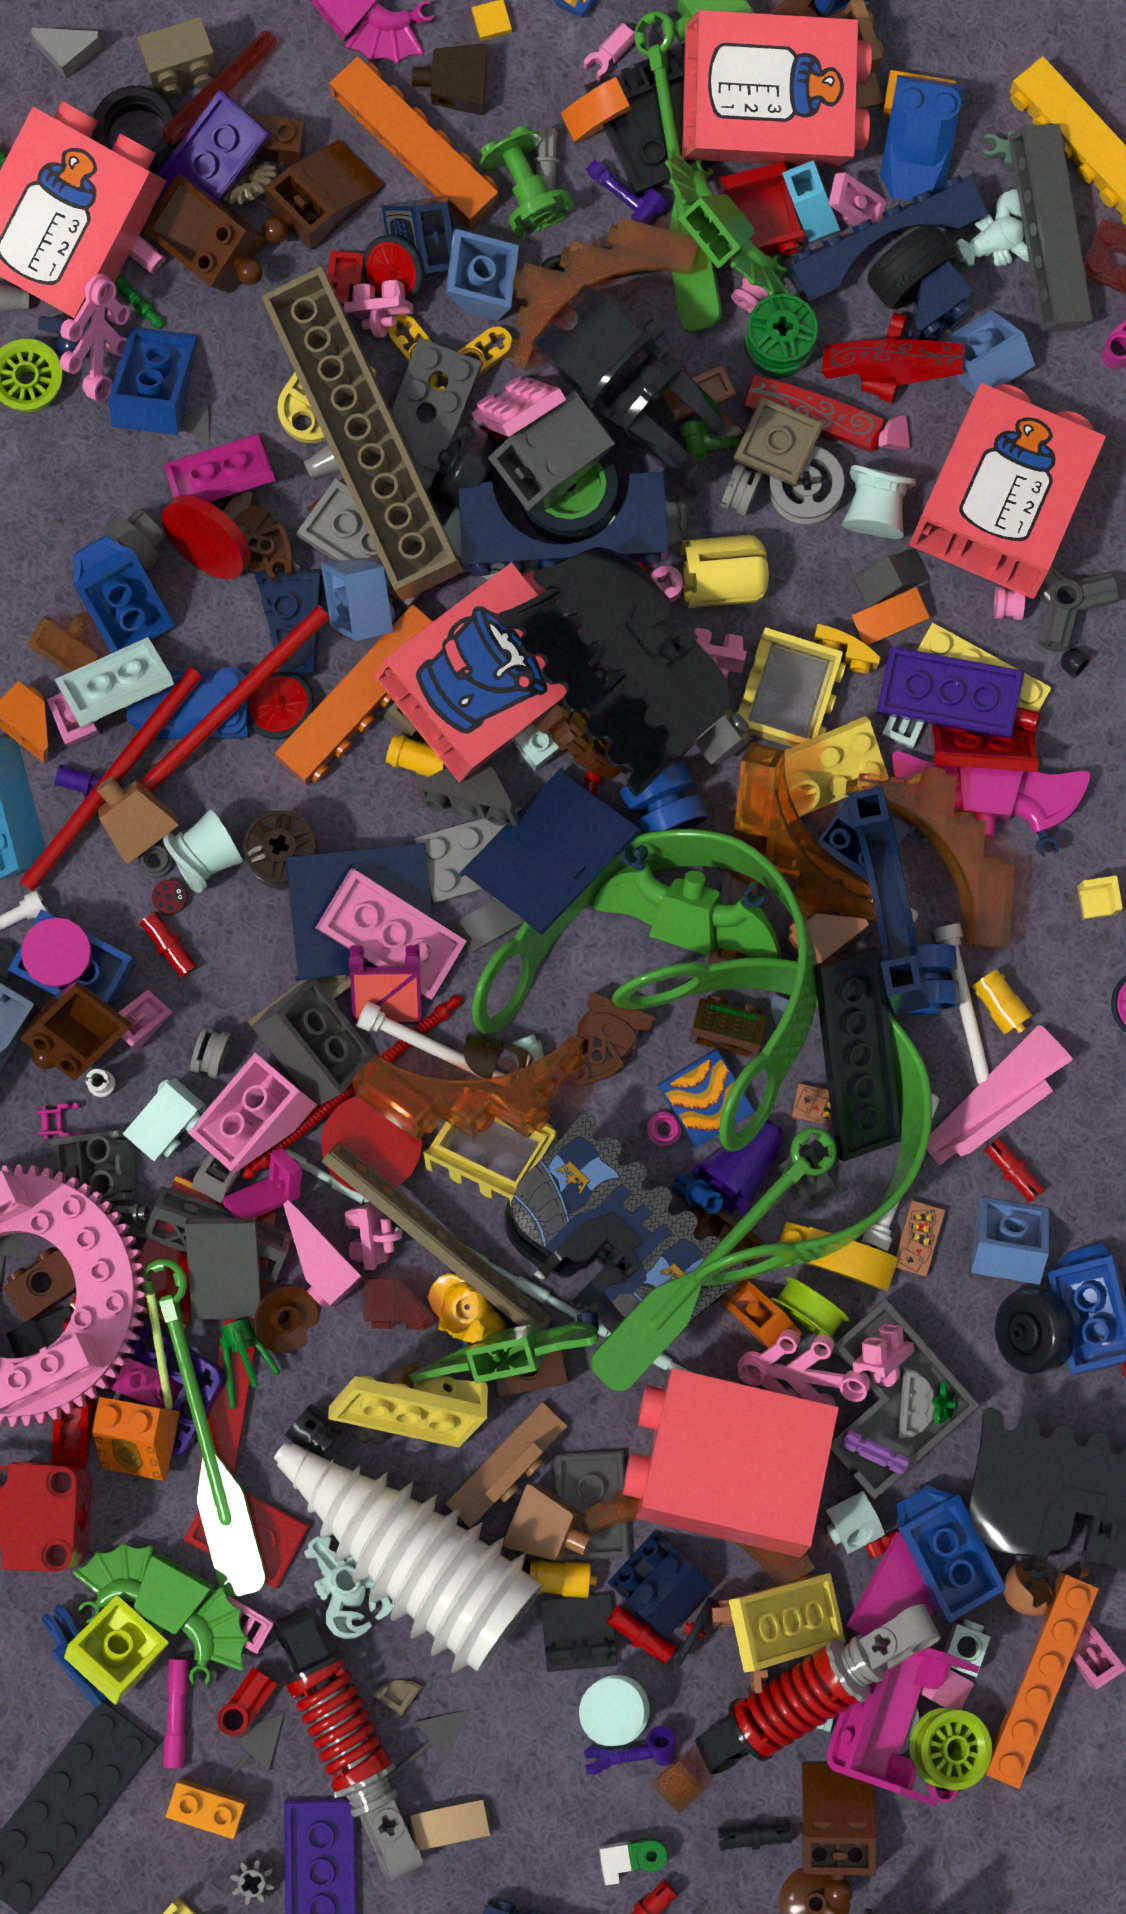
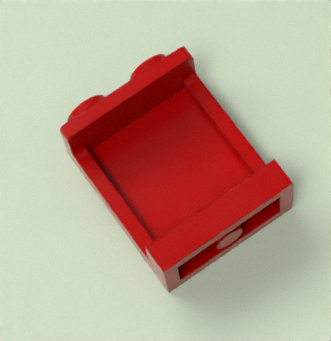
[718,161,806,256]

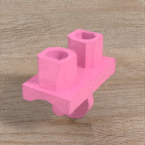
[344,280,413,338]
[694,627,747,679]
[345,1202,403,1270]
[853,1323,914,1387]

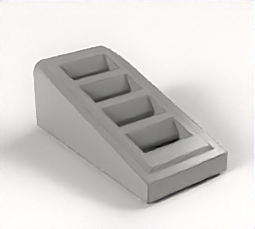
[192,1153,243,1203]

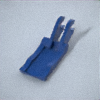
[41,1604,107,1708]

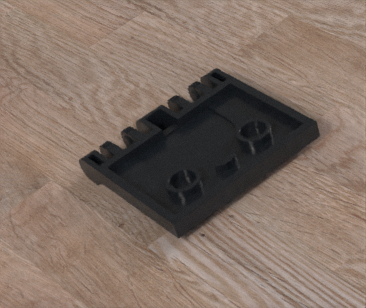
[584,43,720,196]

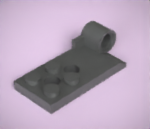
[391,338,483,497]

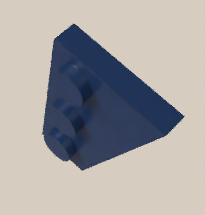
[254,572,323,676]

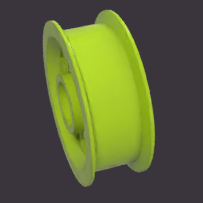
[0,339,63,412]
[770,1276,850,1343]
[909,1708,992,1790]

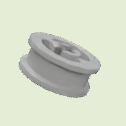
[769,446,844,525]

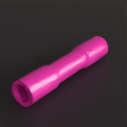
[163,1658,190,1768]

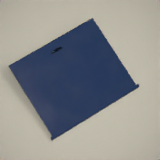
[459,768,641,935]
[285,843,433,981]

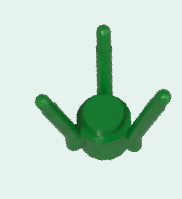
[219,1319,280,1409]

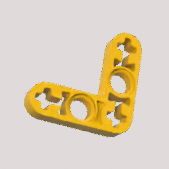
[388,315,512,391]

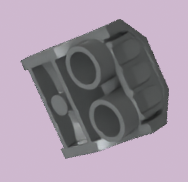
[52,1130,138,1203]

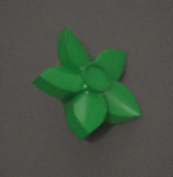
[931,1381,958,1425]

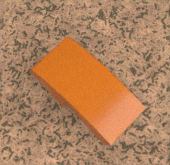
[561,77,632,144]
[851,586,931,645]

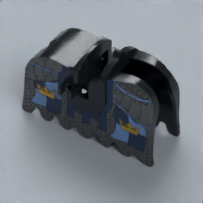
[504,1110,748,1333]

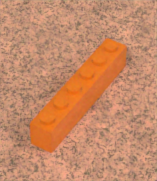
[329,56,499,230]
[274,604,433,786]

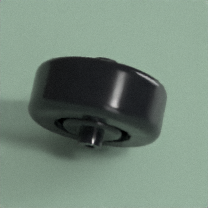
[432,425,497,509]
[995,1288,1076,1374]

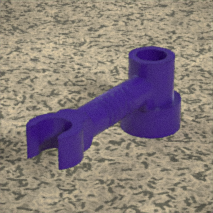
[586,159,670,230]
[584,1726,676,1775]

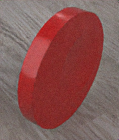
[162,495,251,579]
[321,1093,422,1193]

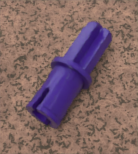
[54,764,124,797]

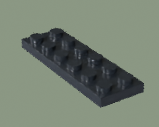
[813,946,901,1162]
[0,1701,158,1914]

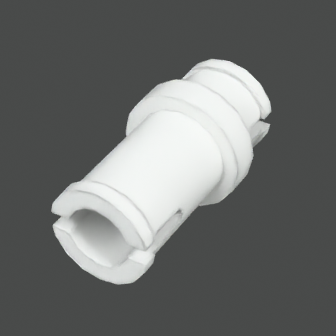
[86,1069,116,1097]

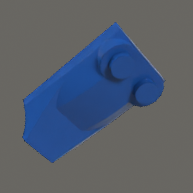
[880,75,964,202]
[72,536,175,653]
[127,667,248,740]
[1047,1243,1126,1375]
[896,1485,1005,1623]

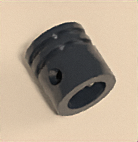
[285,1404,343,1457]

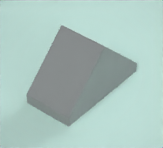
[31,27,102,79]

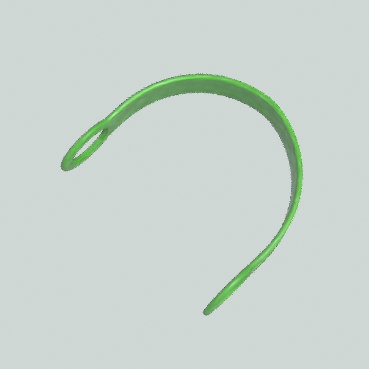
[472,829,818,1152]
[612,958,932,1286]

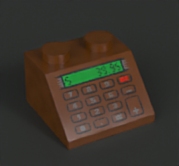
[689,995,767,1058]

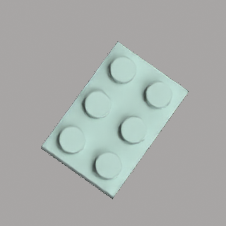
[55,637,174,727]

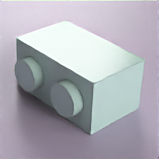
[123,1078,205,1161]

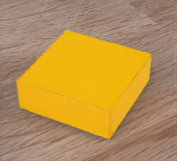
[471,0,512,42]

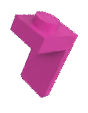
[223,1148,303,1218]
[106,1355,183,1408]

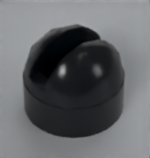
[1060,648,1091,678]

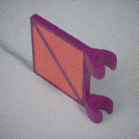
[349,945,422,1025]

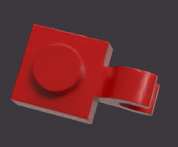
[328,250,364,308]

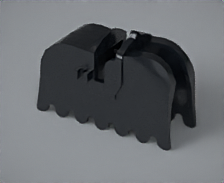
[531,284,744,497]
[496,547,729,797]
[968,1407,1126,1580]

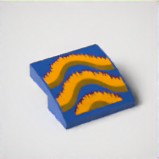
[657,1049,755,1147]

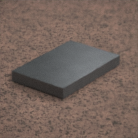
[185,1218,262,1320]
[554,1451,630,1561]

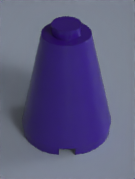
[692,1120,784,1216]

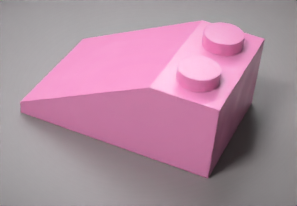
[188,1053,317,1173]
[283,1200,364,1308]

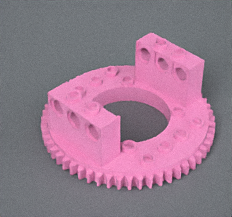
[0,1165,147,1427]

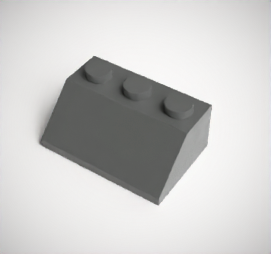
[252,979,376,1107]

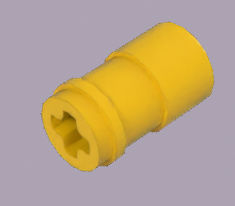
[385,734,447,777]
[972,969,1032,1035]
[530,1559,597,1598]

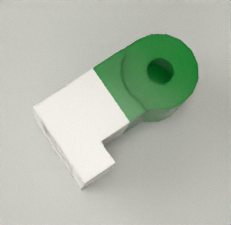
[599,1838,667,1885]

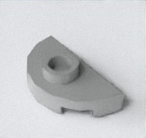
[898,1368,936,1439]

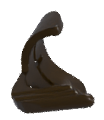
[464,1032,535,1106]

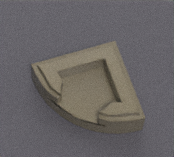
[373,1680,422,1716]

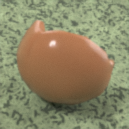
[1003,1561,1054,1617]

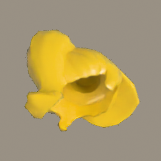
[427,1273,506,1343]

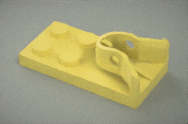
[741,716,889,840]
[328,1376,488,1448]
[729,1573,846,1672]

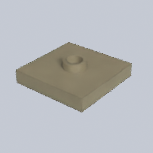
[734,397,824,487]

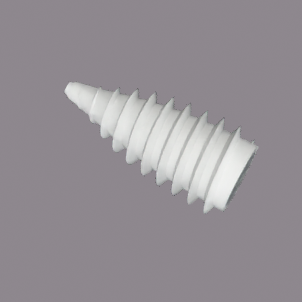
[274,1442,543,1673]

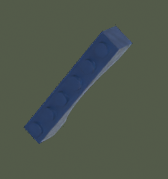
[786,175,988,303]

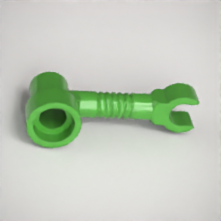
[680,420,745,461]

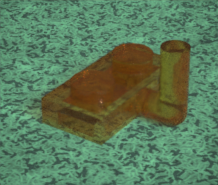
[27,610,103,673]

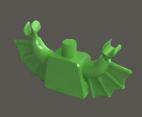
[665,148,790,296]
[73,1542,249,1688]

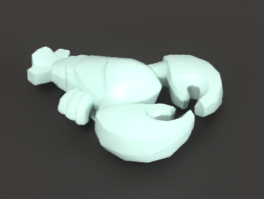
[955,189,1029,267]
[304,1536,394,1639]

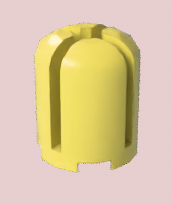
[680,535,769,608]

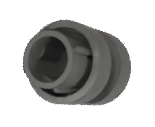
[71,508,167,578]

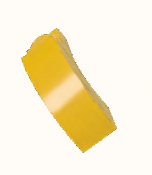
[779,1222,898,1291]

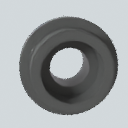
[138,843,173,878]

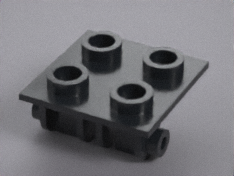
[541,1594,617,1672]

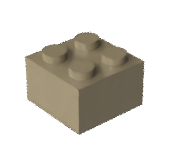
[137,16,219,99]

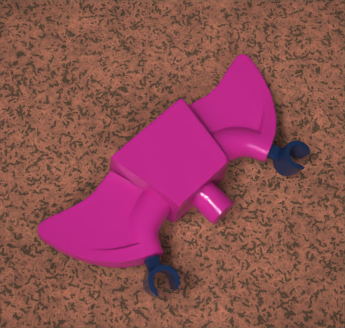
[892,751,1090,857]

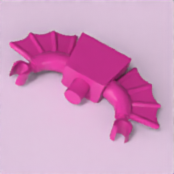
[310,0,435,64]

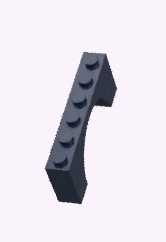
[459,472,668,576]
[848,786,930,1014]

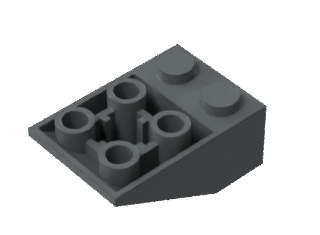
[488,390,617,511]

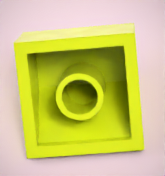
[64,1595,169,1705]

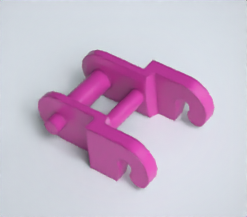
[36,1103,83,1140]

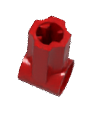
[217,1667,279,1738]

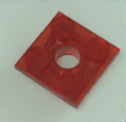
[1083,219,1126,294]

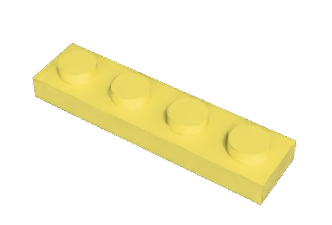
[917,622,1051,711]

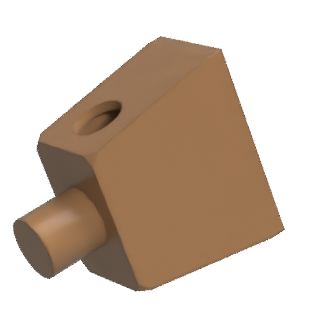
[96,777,179,865]
[502,1483,593,1561]

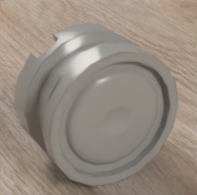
[720,463,763,517]
[190,1025,232,1079]

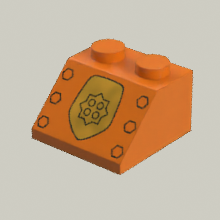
[92,1397,180,1481]

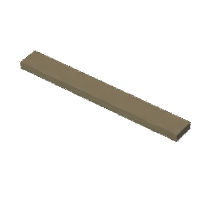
[322,1141,552,1331]

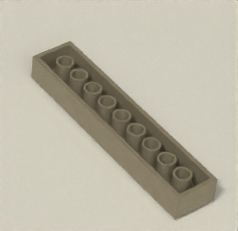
[261,266,464,601]

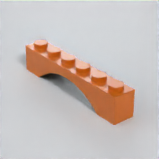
[985,1573,1099,1789]

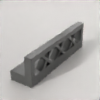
[143,1186,292,1284]

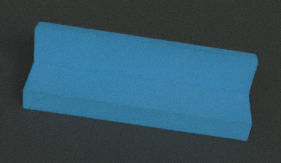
[0,737,46,879]

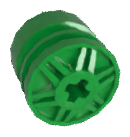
[744,293,818,379]

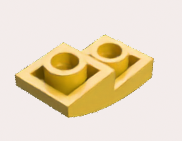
[813,624,880,674]

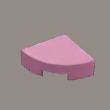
[878,415,910,451]

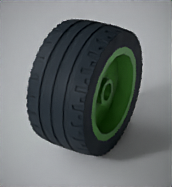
[519,453,620,543]

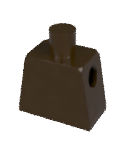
[412,43,487,115]

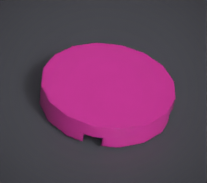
[21,917,92,988]

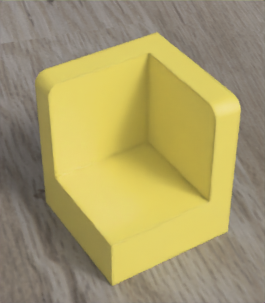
[1077,876,1123,920]

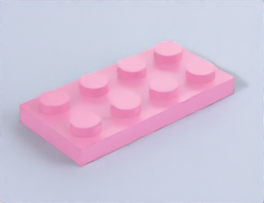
[471,376,566,437]
[315,869,467,1000]

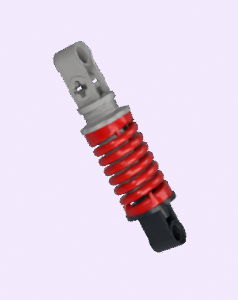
[695,1604,941,1775]
[272,1606,423,1882]

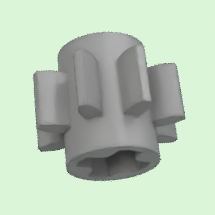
[230,1858,275,1905]

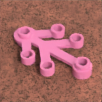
[60,274,130,403]
[737,1329,871,1406]

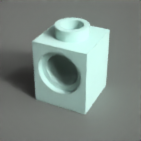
[514,725,561,771]
[826,1491,885,1554]
[943,1619,991,1677]

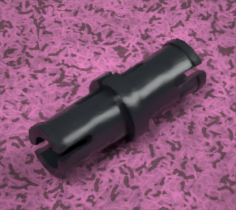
[718,1820,792,1851]

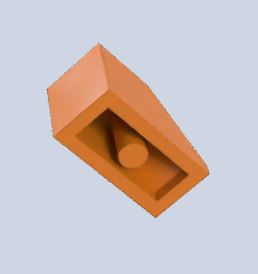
[0,681,48,763]
[721,1279,802,1349]

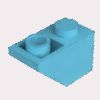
[782,160,841,243]

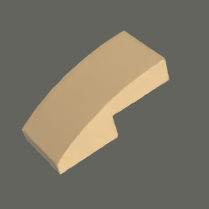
[408,1800,490,1851]

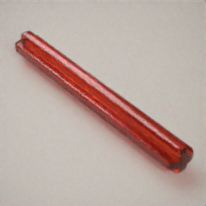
[161,31,277,144]

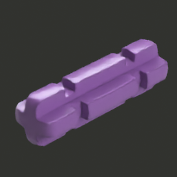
[841,1430,910,1474]

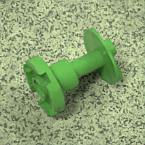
[480,125,575,237]

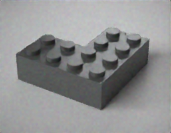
[830,1299,980,1500]

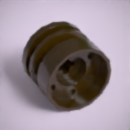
[243,810,319,890]

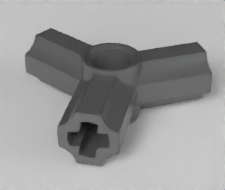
[1037,565,1119,652]

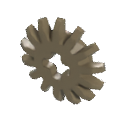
[224,161,277,205]

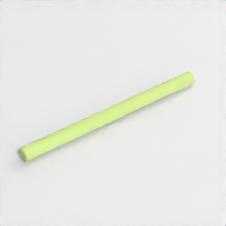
[146,1292,173,1410]

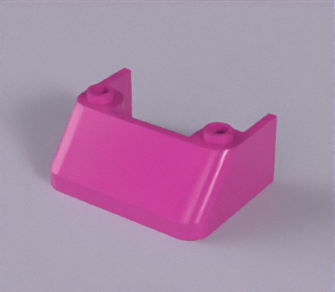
[827,1640,980,1807]

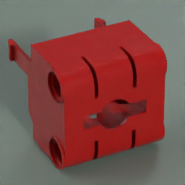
[0,1461,93,1572]

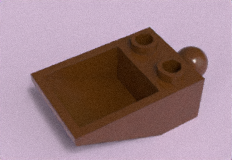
[262,140,384,250]
[142,174,266,293]
[20,981,132,1081]
[801,1763,876,1907]

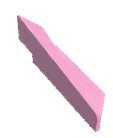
[927,1025,1073,1166]

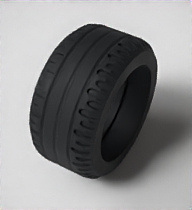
[92,85,182,174]
[867,225,957,309]

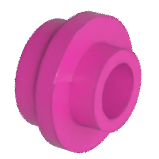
[647,1112,682,1146]

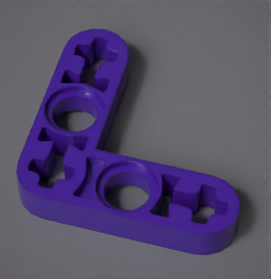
[131,1328,225,1456]

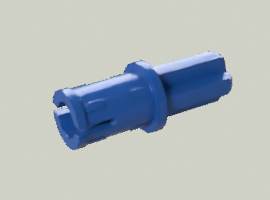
[672,1173,723,1214]

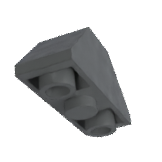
[416,765,519,826]

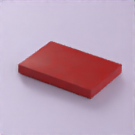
[931,724,1039,772]
[183,1491,310,1589]

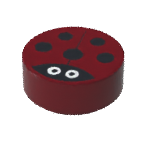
[152,880,187,915]

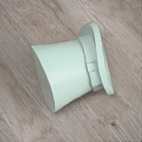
[842,465,917,539]
[163,809,244,893]
[579,1675,650,1746]

